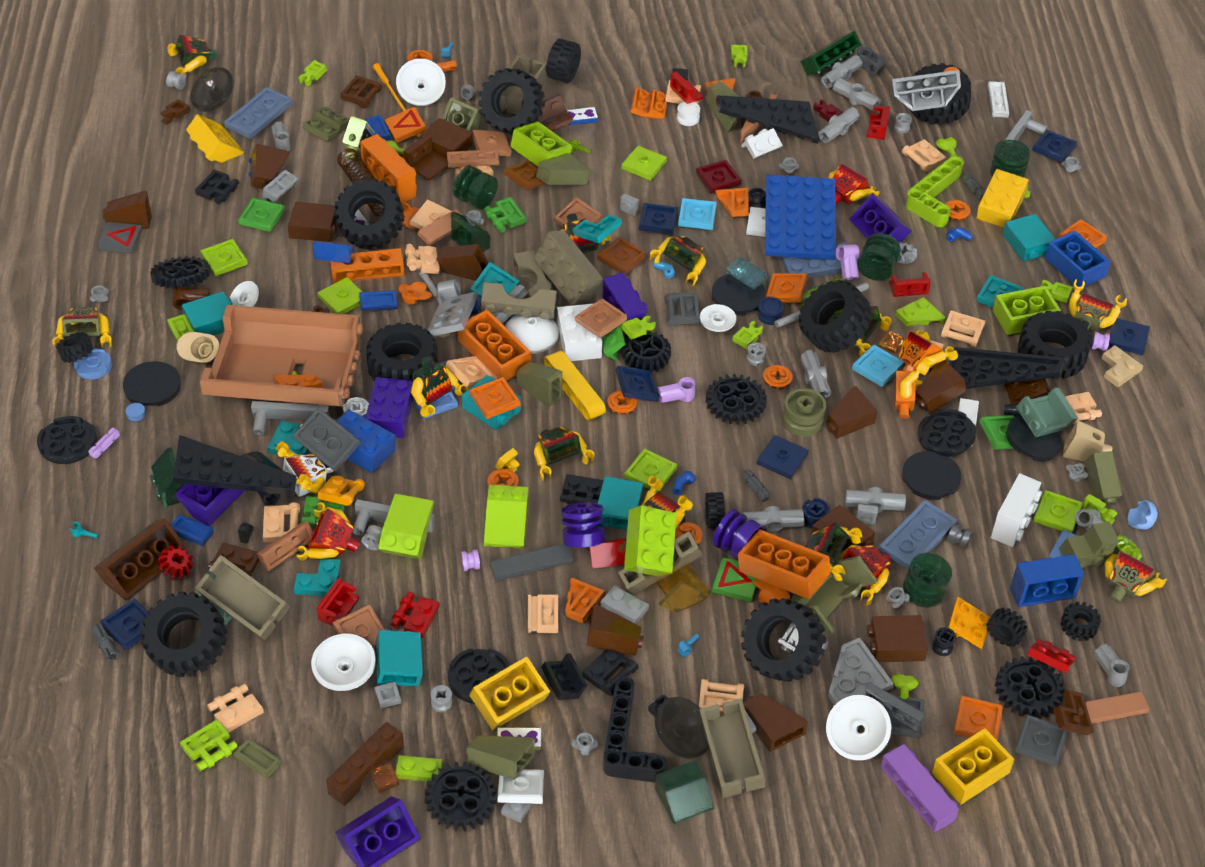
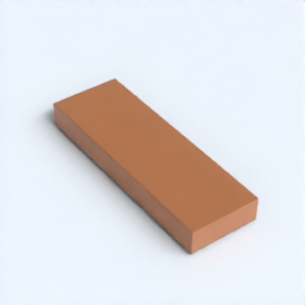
[447,149,499,168]
[417,209,468,246]
[257,521,313,571]
[1085,692,1150,724]

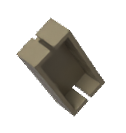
[499,55,547,115]
[533,230,603,306]
[195,555,291,641]
[699,698,765,798]

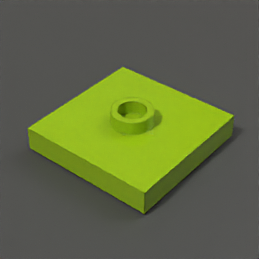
[621,146,667,180]
[200,239,248,277]
[317,277,362,314]
[624,448,678,493]
[1033,490,1083,533]

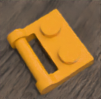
[318,476,365,506]

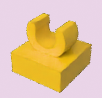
[495,448,520,472]

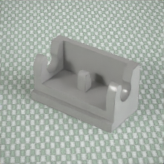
[262,170,299,203]

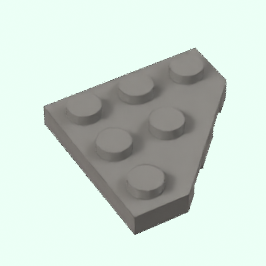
[828,637,894,706]

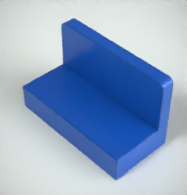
[313,241,353,263]

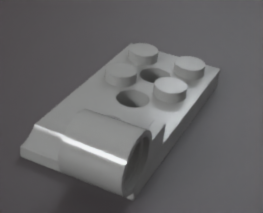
[428,279,479,336]

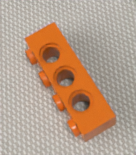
[330,248,404,283]

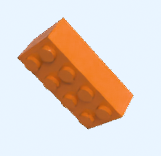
[360,134,417,202]
[458,309,531,381]
[738,529,831,599]

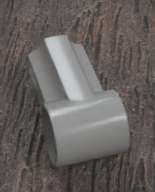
[271,121,291,151]
[1075,508,1104,531]
[1093,644,1130,687]

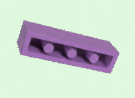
[881,744,959,833]

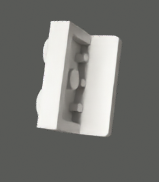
[741,128,783,160]

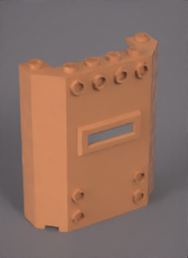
[200,305,363,407]

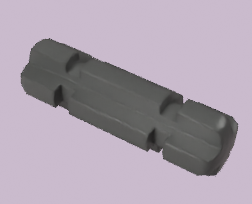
[962,173,985,200]
[741,470,770,501]

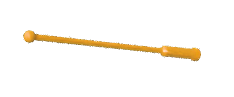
[373,63,421,138]

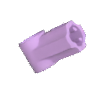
[836,245,859,280]
[657,377,695,403]

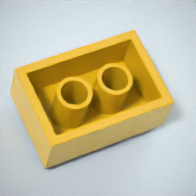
[976,169,1029,228]
[469,656,550,731]
[932,728,1014,805]

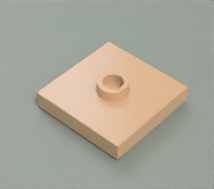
[410,200,452,229]
[445,356,497,388]

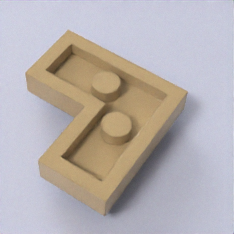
[1102,345,1143,388]

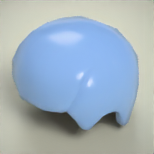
[1127,500,1158,530]

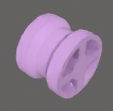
[1091,332,1110,351]
[461,549,480,571]

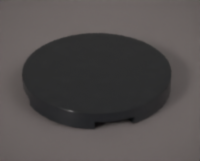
[712,273,766,315]
[123,361,181,406]
[918,409,976,457]
[1006,415,1062,462]
[37,416,97,464]
[902,451,961,500]
[448,648,510,704]

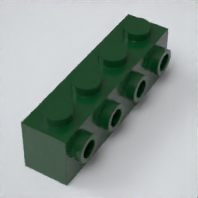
[800,31,862,76]

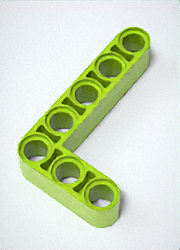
[905,156,964,228]

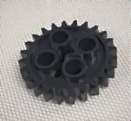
[150,256,210,289]
[705,374,767,425]
[994,656,1065,718]
[424,762,497,831]

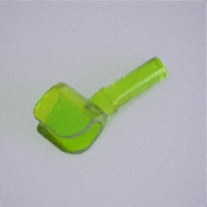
[569,139,592,154]

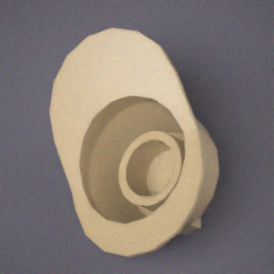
[177,332,220,363]

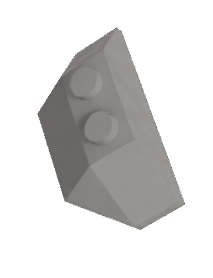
[892,70,961,111]

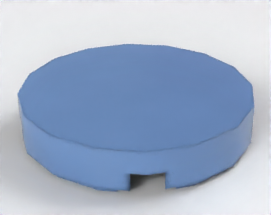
[74,348,112,380]

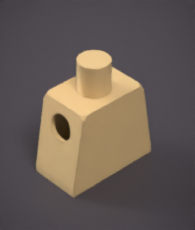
[1063,421,1113,461]

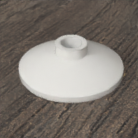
[230,281,259,307]
[700,304,736,332]

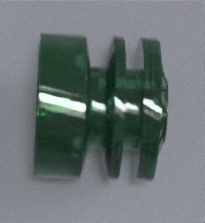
[990,140,1030,178]
[453,165,498,210]
[857,233,901,281]
[902,553,952,608]

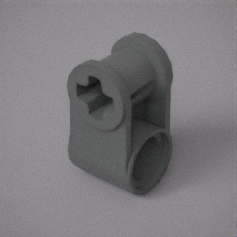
[857,47,887,75]

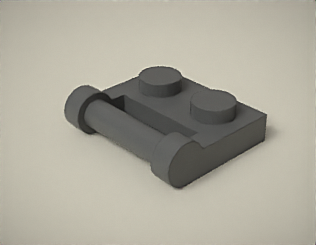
[664,293,700,327]

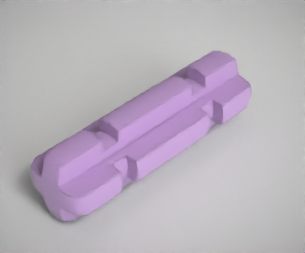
[88,427,120,459]

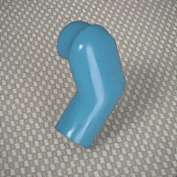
[654,261,675,279]

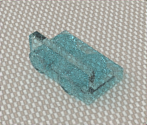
[726,257,768,289]

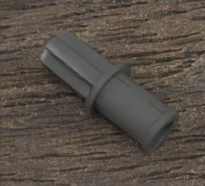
[91,623,119,662]

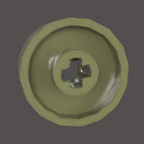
[782,388,826,437]

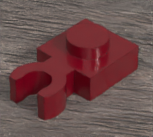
[813,99,843,122]

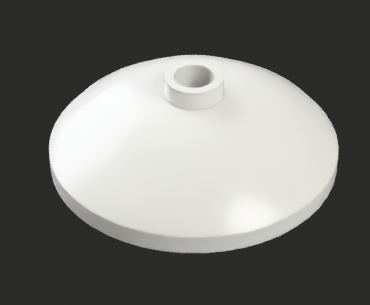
[396,59,446,106]
[505,315,559,354]
[311,634,376,691]
[826,695,892,761]

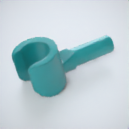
[69,521,99,539]

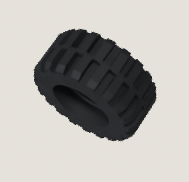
[910,63,971,125]
[478,68,545,134]
[334,178,404,249]
[799,280,872,353]
[1017,311,1092,379]
[366,322,438,382]
[140,591,227,677]
[741,598,826,682]

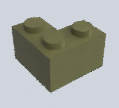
[1059,522,1120,568]

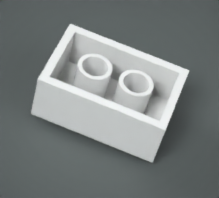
[557,304,602,361]
[991,473,1042,547]

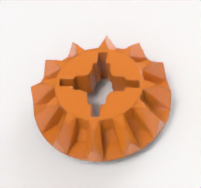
[407,50,433,62]
[945,200,971,221]
[763,365,793,390]
[607,390,637,415]
[487,469,519,486]
[675,522,703,545]

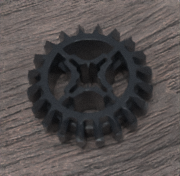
[622,331,671,373]

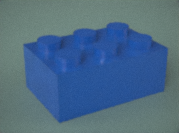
[1045,231,1111,287]
[336,410,396,473]
[1010,555,1084,607]

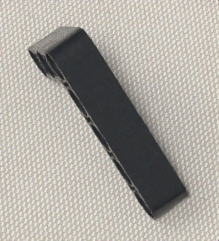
[603,676,667,783]

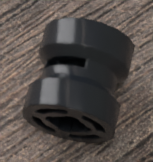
[748,187,765,209]
[932,627,956,656]

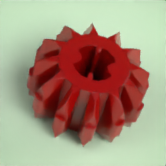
[158,545,194,580]

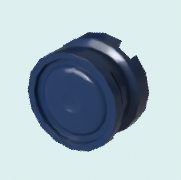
[757,297,784,325]
[802,498,830,529]

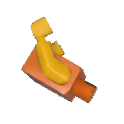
[899,330,958,371]
[894,363,930,418]

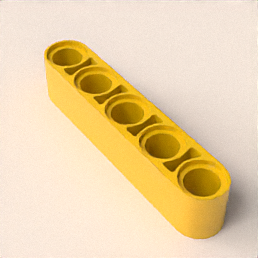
[543,350,606,421]

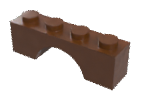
[326,721,404,806]

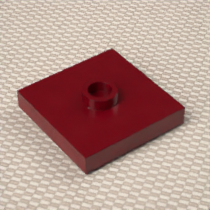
[696,160,742,193]

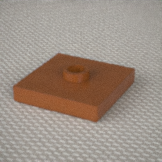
[504,161,546,190]
[597,237,647,275]

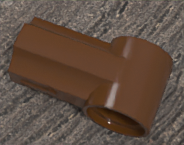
[173,286,210,310]

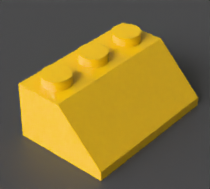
[186,114,244,163]

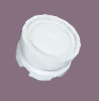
[677,102,700,126]
[343,397,369,418]

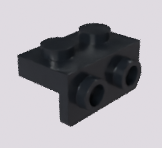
[541,653,587,700]

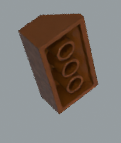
[94,518,187,600]

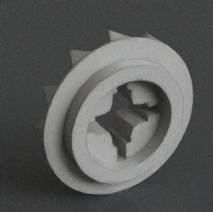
[889,241,917,264]

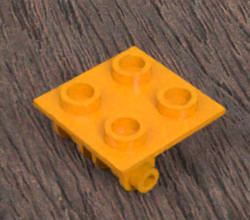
[948,596,990,649]

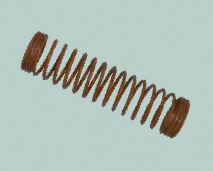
[337,148,385,216]

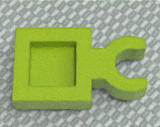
[731,45,748,67]
[298,60,327,87]
[1040,280,1073,303]
[621,316,656,339]
[733,321,763,349]
[1082,494,1117,525]

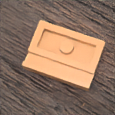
[528,595,558,633]

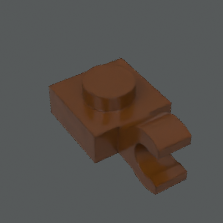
[161,99,190,125]

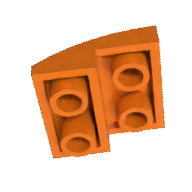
[630,87,667,119]

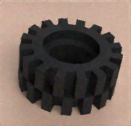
[56,332,94,363]
[705,492,726,528]
[1060,602,1101,641]
[986,608,1028,647]

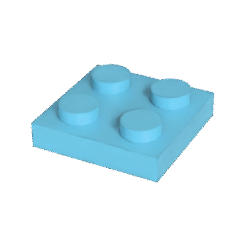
[678,198,716,230]
[852,345,904,387]

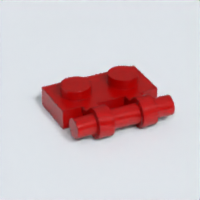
[391,592,440,638]
[1027,639,1076,673]

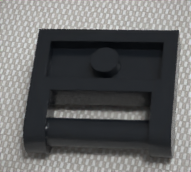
[582,650,639,696]

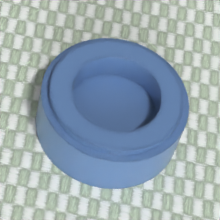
[125,403,146,422]

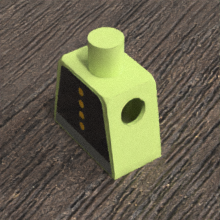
[343,116,374,160]

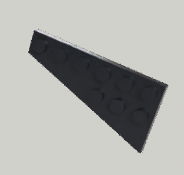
[716,95,820,144]
[949,347,1065,389]
[173,435,296,495]

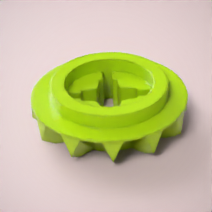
[1116,535,1142,560]

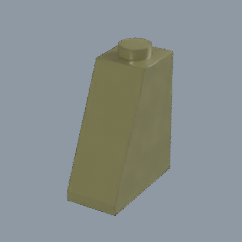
[705,80,741,131]
[536,153,591,185]
[517,362,562,407]
[1082,451,1122,505]
[466,735,535,780]

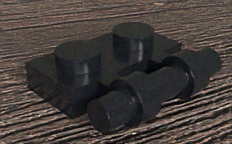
[195,169,239,204]
[560,474,604,505]

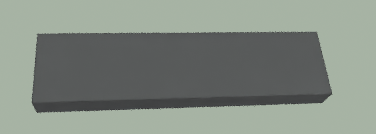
[490,544,573,581]

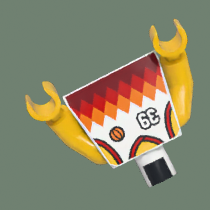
[275,441,333,497]

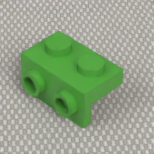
[601,324,625,361]

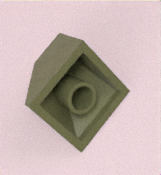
[442,97,485,132]

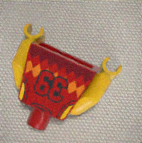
[828,164,880,206]
[296,502,360,561]
[829,545,891,606]

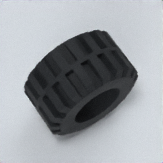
[547,38,581,83]

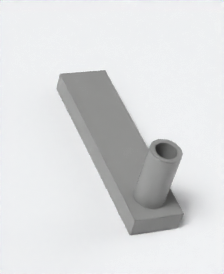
[997,110,1048,161]
[251,401,330,436]
[353,499,435,536]

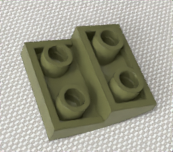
[303,107,350,142]

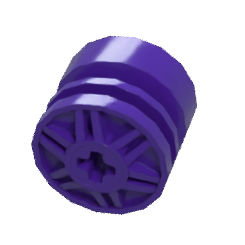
[561,502,606,548]
[713,509,765,560]

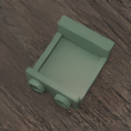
[1016,388,1078,437]

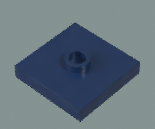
[1032,130,1077,162]
[639,203,678,235]
[1108,318,1150,355]
[615,366,659,402]
[757,435,809,479]
[100,599,149,650]

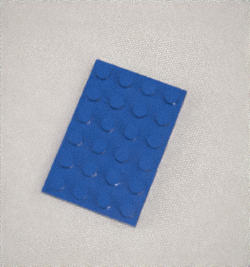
[765,174,836,260]

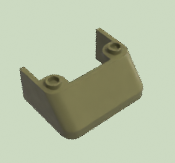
[786,556,878,636]

